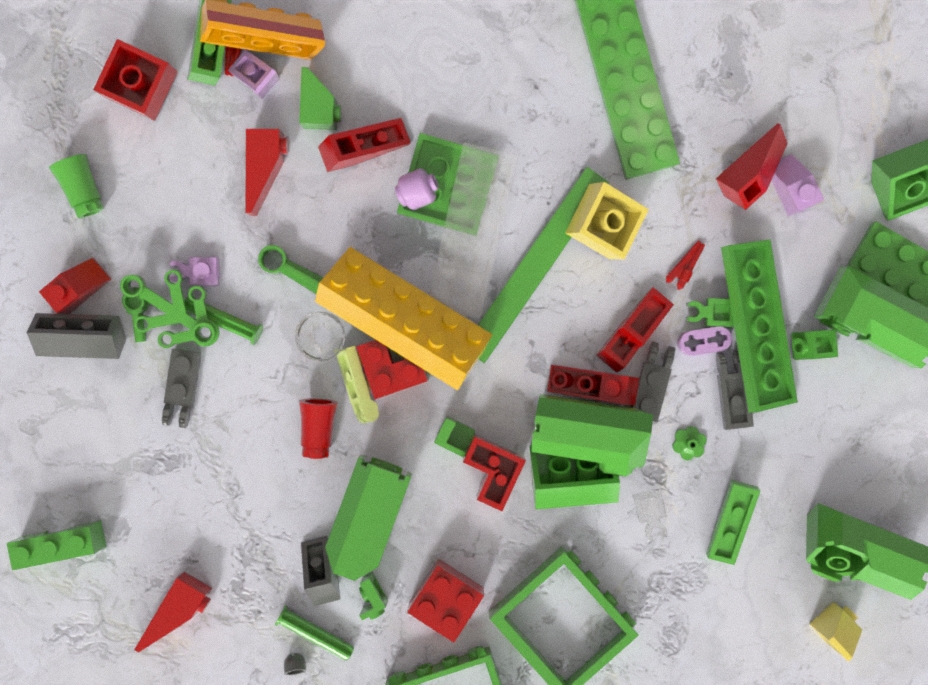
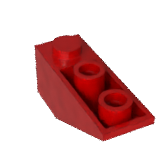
[716,123,788,210]
[547,365,639,405]

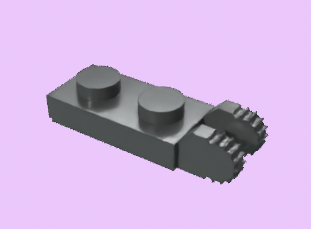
[631,341,675,422]
[161,349,201,428]
[716,350,754,430]

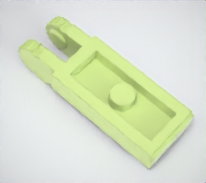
[336,346,380,424]

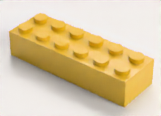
[315,247,493,390]

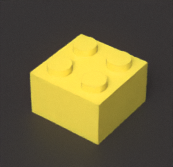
[565,182,649,259]

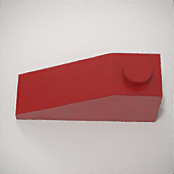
[318,118,411,172]
[245,129,289,216]
[134,572,212,653]

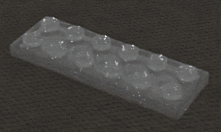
[429,142,519,319]

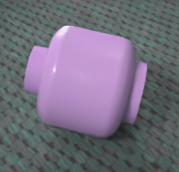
[395,168,439,210]

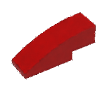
[596,287,674,373]

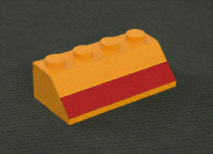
[200,0,325,60]

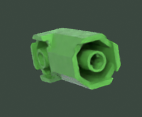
[814,266,928,369]
[532,394,653,477]
[325,455,412,581]
[806,503,928,600]

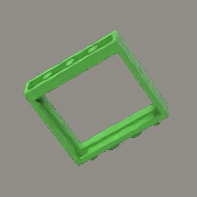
[489,546,639,685]
[385,646,502,685]

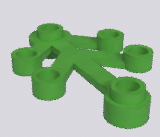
[120,270,220,348]

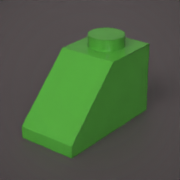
[299,67,342,130]

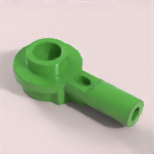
[122,287,150,342]

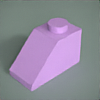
[771,154,824,216]

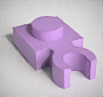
[170,257,219,285]

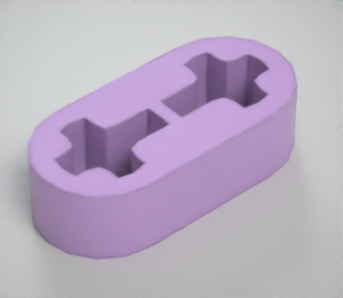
[677,326,732,355]

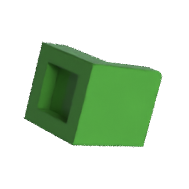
[434,416,475,458]

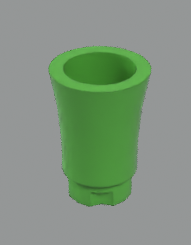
[49,154,104,218]

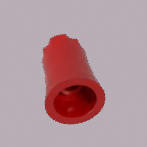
[299,398,338,459]

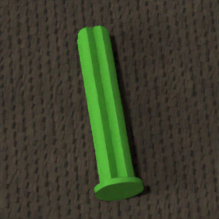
[184,297,263,345]
[275,605,354,660]

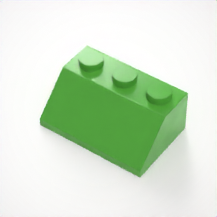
[871,139,928,221]
[529,445,620,509]

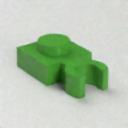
[686,298,734,327]

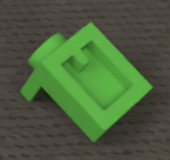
[791,330,838,360]
[359,572,388,620]

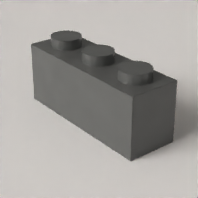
[26,313,126,359]

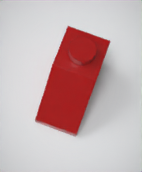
[39,258,111,314]

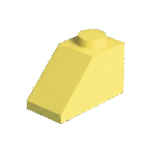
[809,602,862,661]

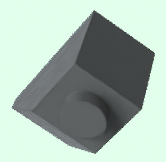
[301,536,341,606]

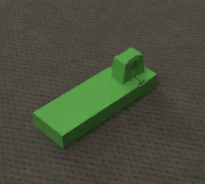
[706,480,761,565]

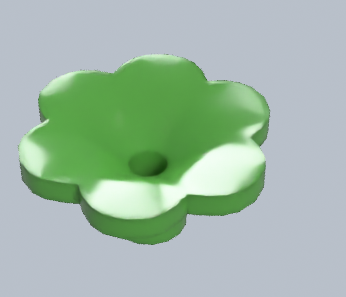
[672,426,707,460]

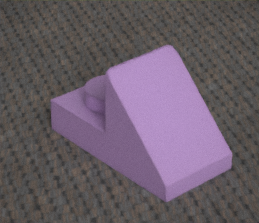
[228,49,279,99]

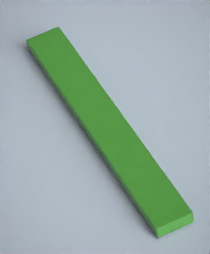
[478,167,610,364]

